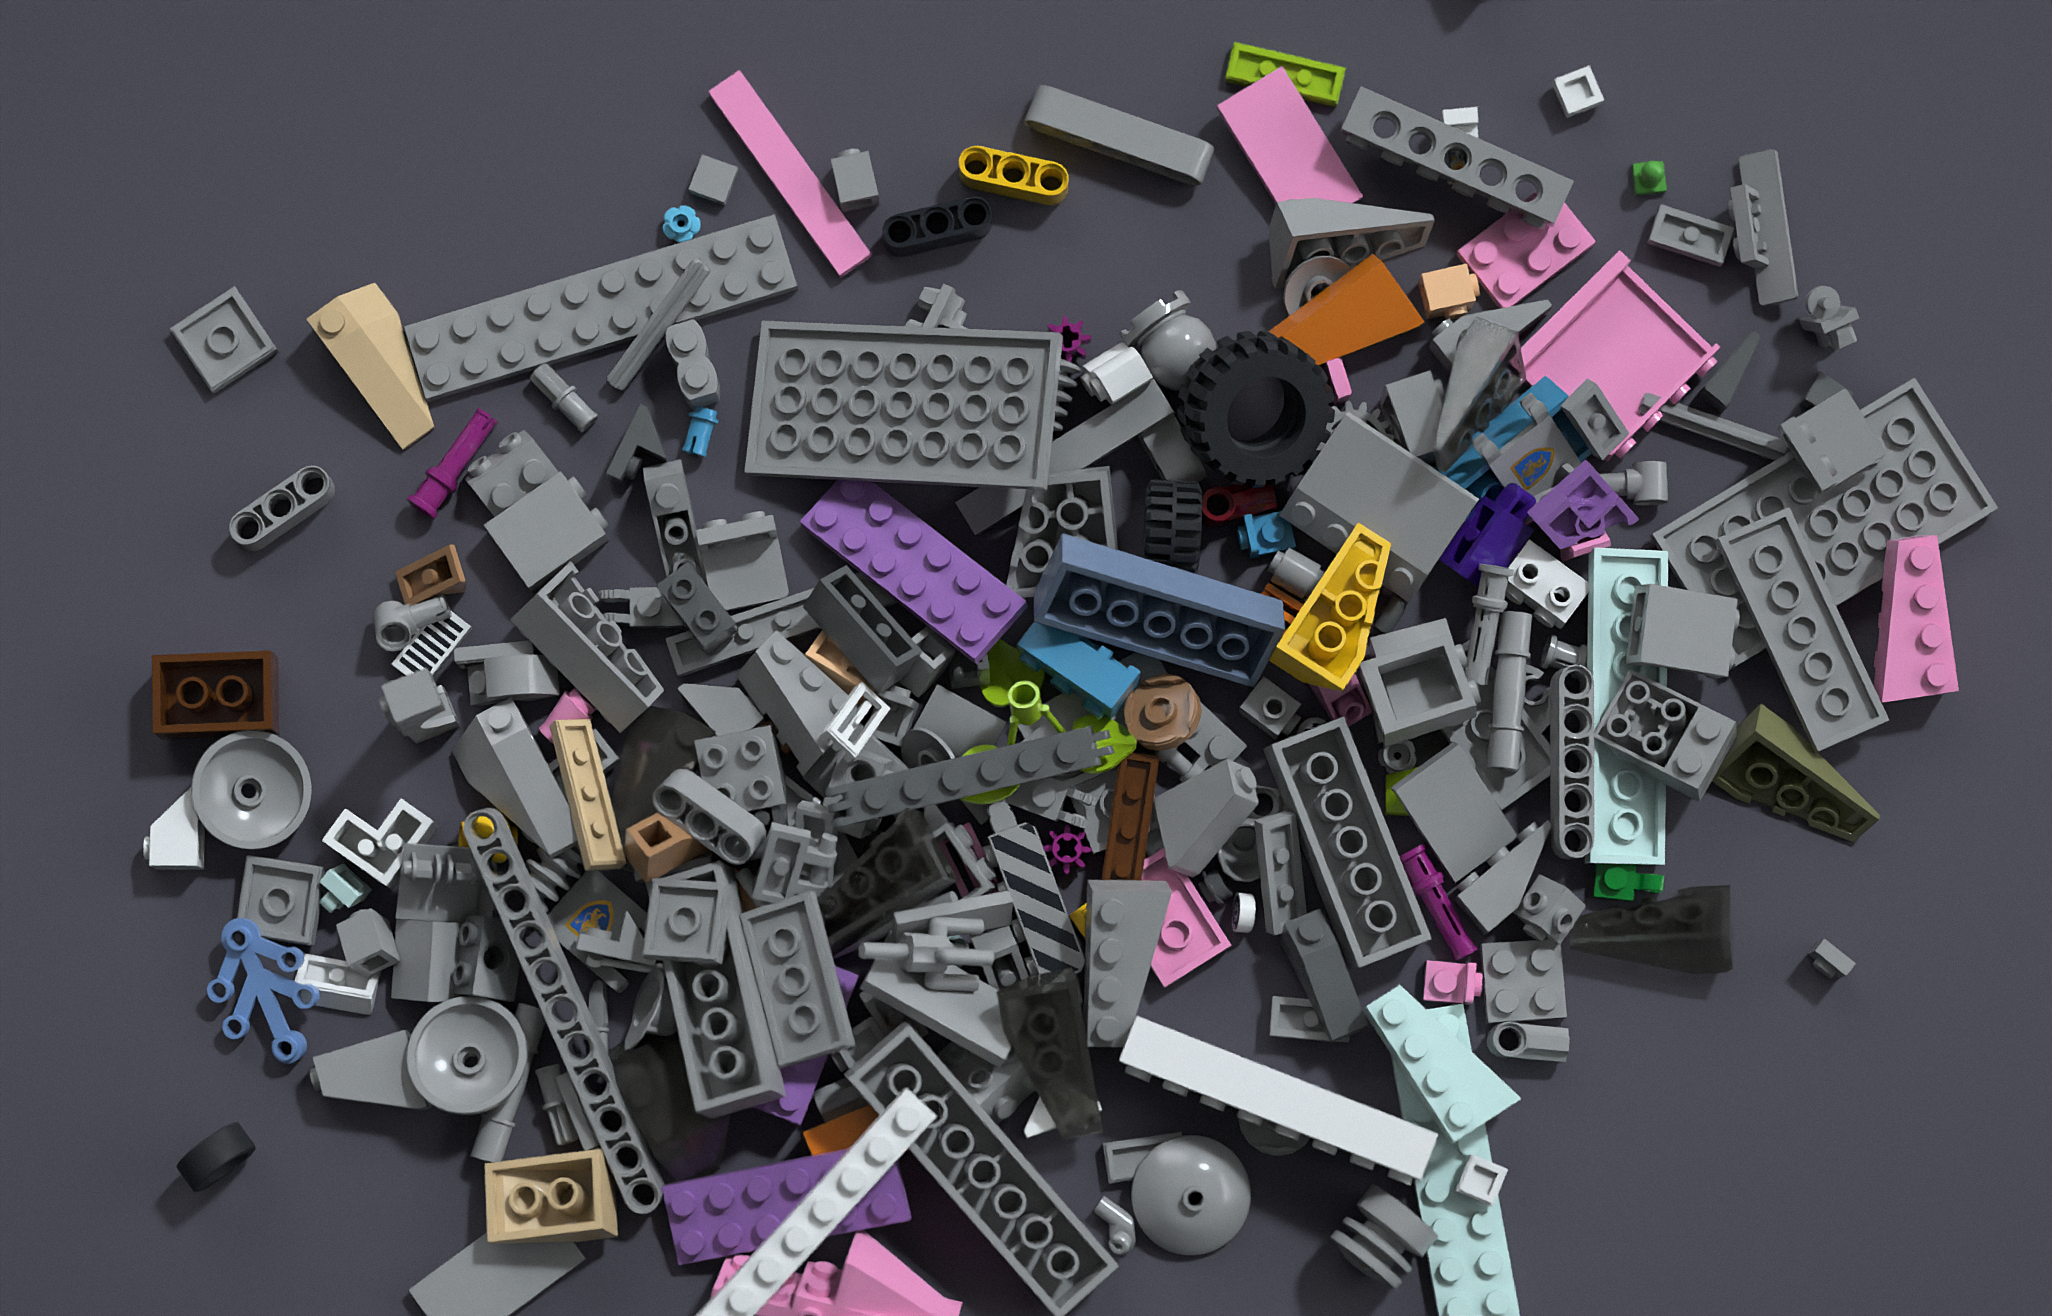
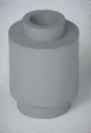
[1267,548,1325,599]

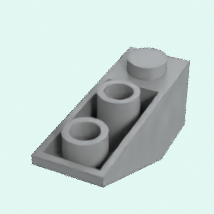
[643,459,707,583]
[1454,821,1551,935]

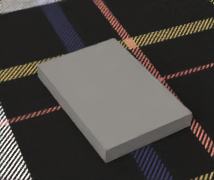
[1391,742,1517,883]

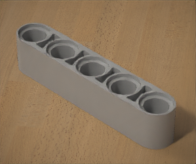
[1024,85,1214,186]
[1550,664,1594,860]

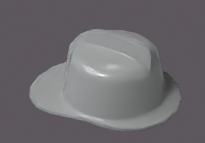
[625,968,678,1050]

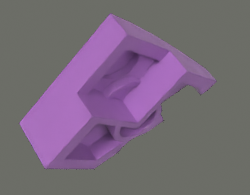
[1527,460,1639,549]

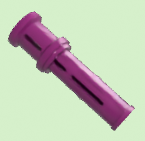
[406,408,498,520]
[1399,843,1477,961]

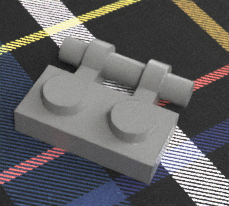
[1154,702,1247,782]
[752,822,838,904]

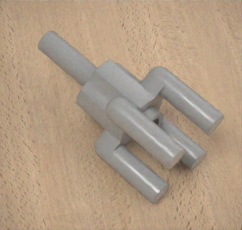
[859,917,994,991]

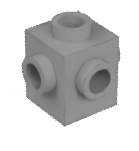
[1514,874,1586,945]

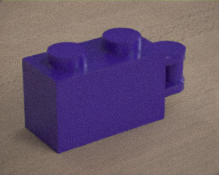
[1439,483,1536,587]

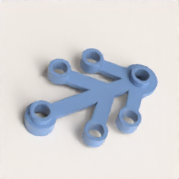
[207,918,320,1064]

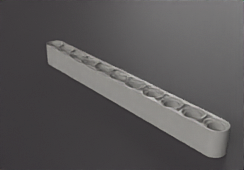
[463,808,665,1214]

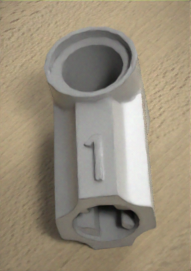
[1486,1021,1570,1063]
[813,1077,869,1123]

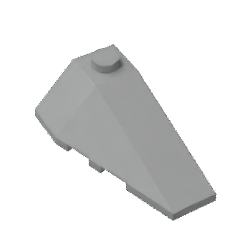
[452,697,578,858]

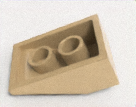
[485,1149,618,1244]

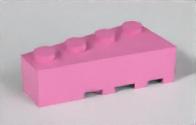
[1874,535,1959,703]

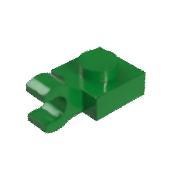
[1592,863,1664,902]

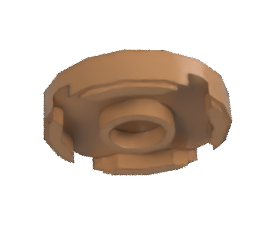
[1123,674,1202,751]

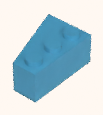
[1017,622,1141,720]

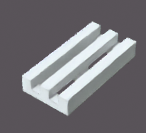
[820,682,890,763]

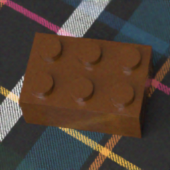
[152,650,280,740]

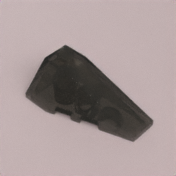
[1433,317,1527,473]
[611,706,716,874]

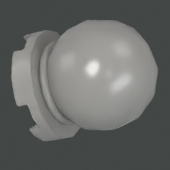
[1119,290,1216,391]

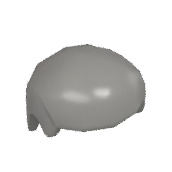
[1216,818,1260,882]

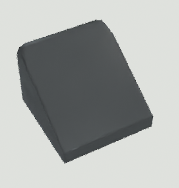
[1800,372,1853,410]

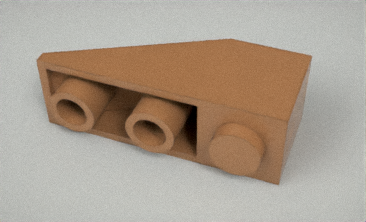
[625,812,710,884]

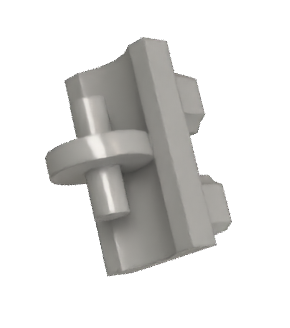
[905,284,968,329]
[1799,286,1860,350]

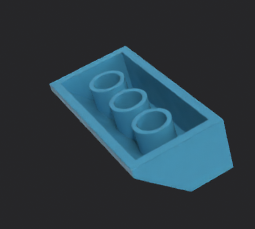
[1434,375,1591,524]

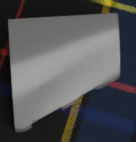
[914,684,1006,757]

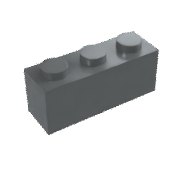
[803,565,923,693]

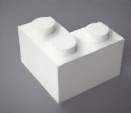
[322,799,439,890]

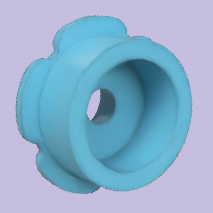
[662,205,701,243]

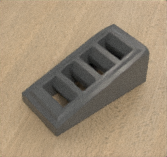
[1699,331,1760,414]

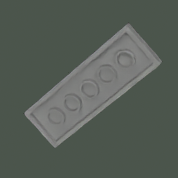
[1716,507,1889,753]

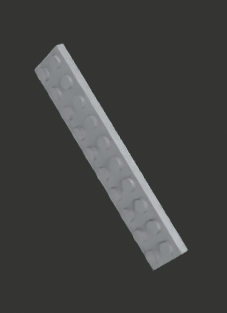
[404,214,798,402]

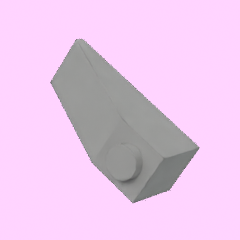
[1429,299,1552,383]

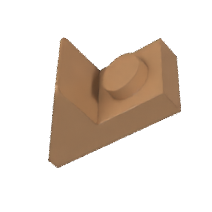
[395,544,466,606]

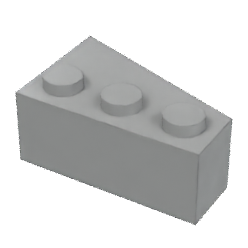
[736,630,860,776]

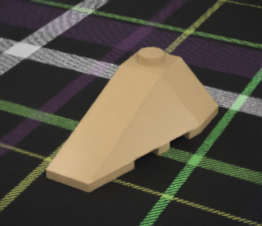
[306,283,435,451]

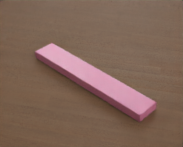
[708,70,872,278]

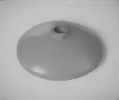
[191,731,312,849]
[407,996,528,1115]
[1131,1135,1251,1255]

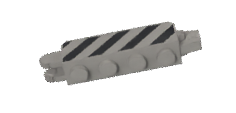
[982,800,1085,1010]

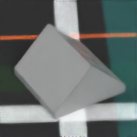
[391,919,464,1002]

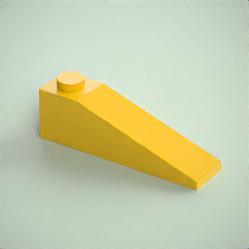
[1269,523,1391,692]

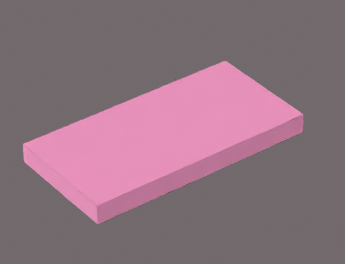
[1216,66,1363,204]

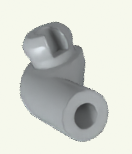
[1093,1196,1136,1255]

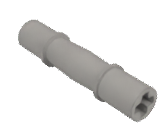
[1487,611,1532,772]
[470,1003,546,1163]

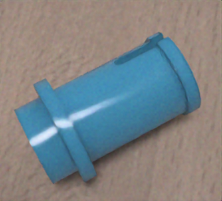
[682,406,719,457]

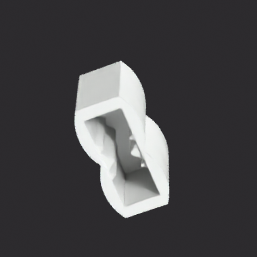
[1080,342,1153,404]

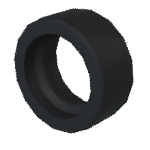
[176,1122,256,1192]

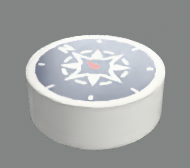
[1232,893,1255,933]

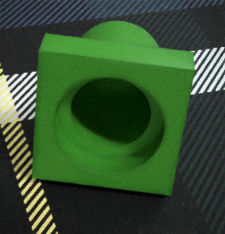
[1632,160,1667,195]

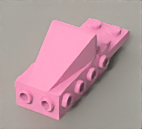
[711,1230,962,1316]

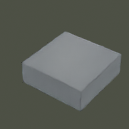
[688,155,739,206]

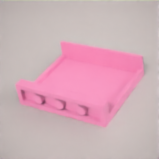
[1507,250,1720,462]

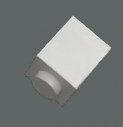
[143,787,205,870]

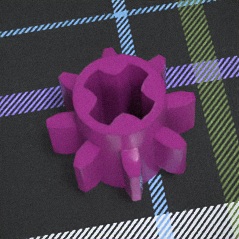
[1047,316,1091,362]
[1043,825,1092,875]

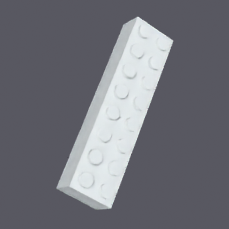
[1119,1016,1438,1185]

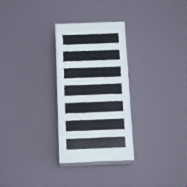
[392,611,473,677]

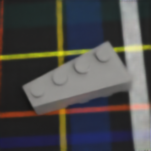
[1082,880,1172,1047]

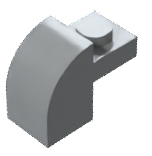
[467,655,560,706]

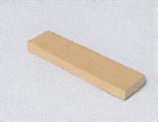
[550,719,626,871]

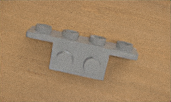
[1728,149,1798,306]

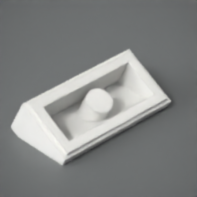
[295,953,381,1015]

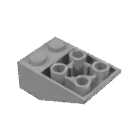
[1594,669,1737,802]

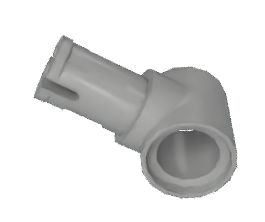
[1599,461,1668,506]
[373,594,452,651]

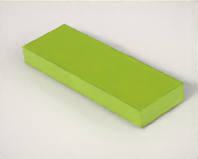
[1225,42,1346,107]

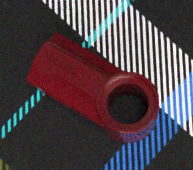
[1201,480,1277,528]

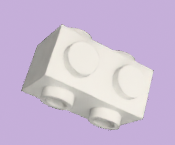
[1505,539,1590,629]

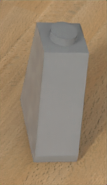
[1153,759,1259,877]
[309,1030,431,1111]

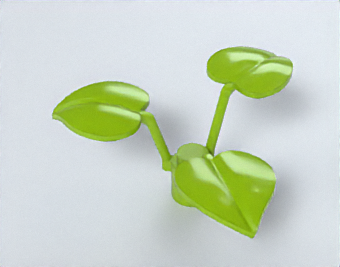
[960,639,1137,804]

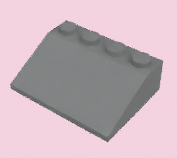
[1279,412,1479,602]

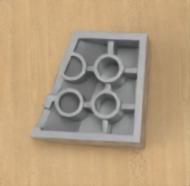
[1006,466,1118,598]

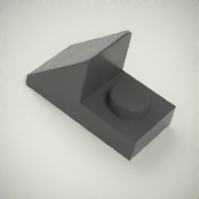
[606,404,667,487]

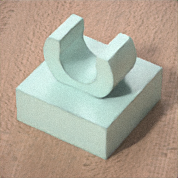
[319,864,372,913]

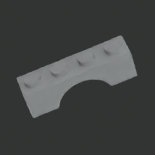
[379,668,460,744]

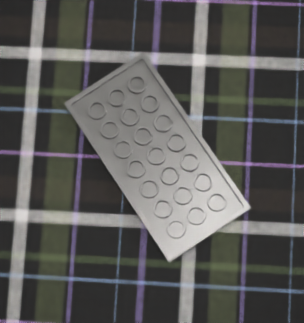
[745,321,1063,491]
[1650,377,1998,668]

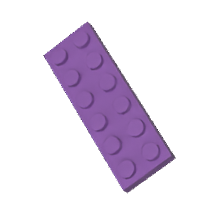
[800,480,1028,664]
[662,1148,911,1265]

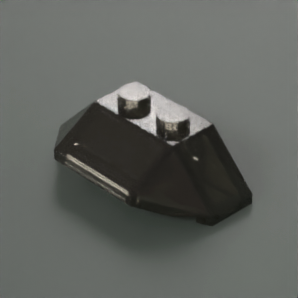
[609,1034,731,1182]

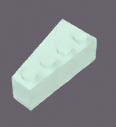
[1362,985,1522,1144]

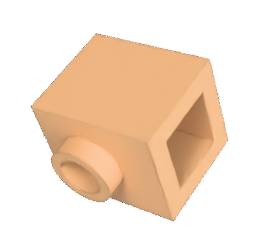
[1418,264,1480,320]

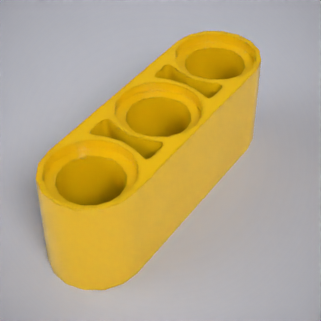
[959,146,1069,205]

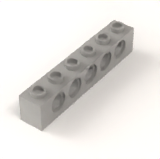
[1341,86,1574,229]

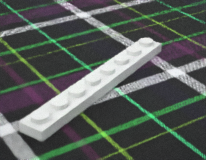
[696,1087,937,1316]

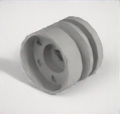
[1330,1184,1438,1290]

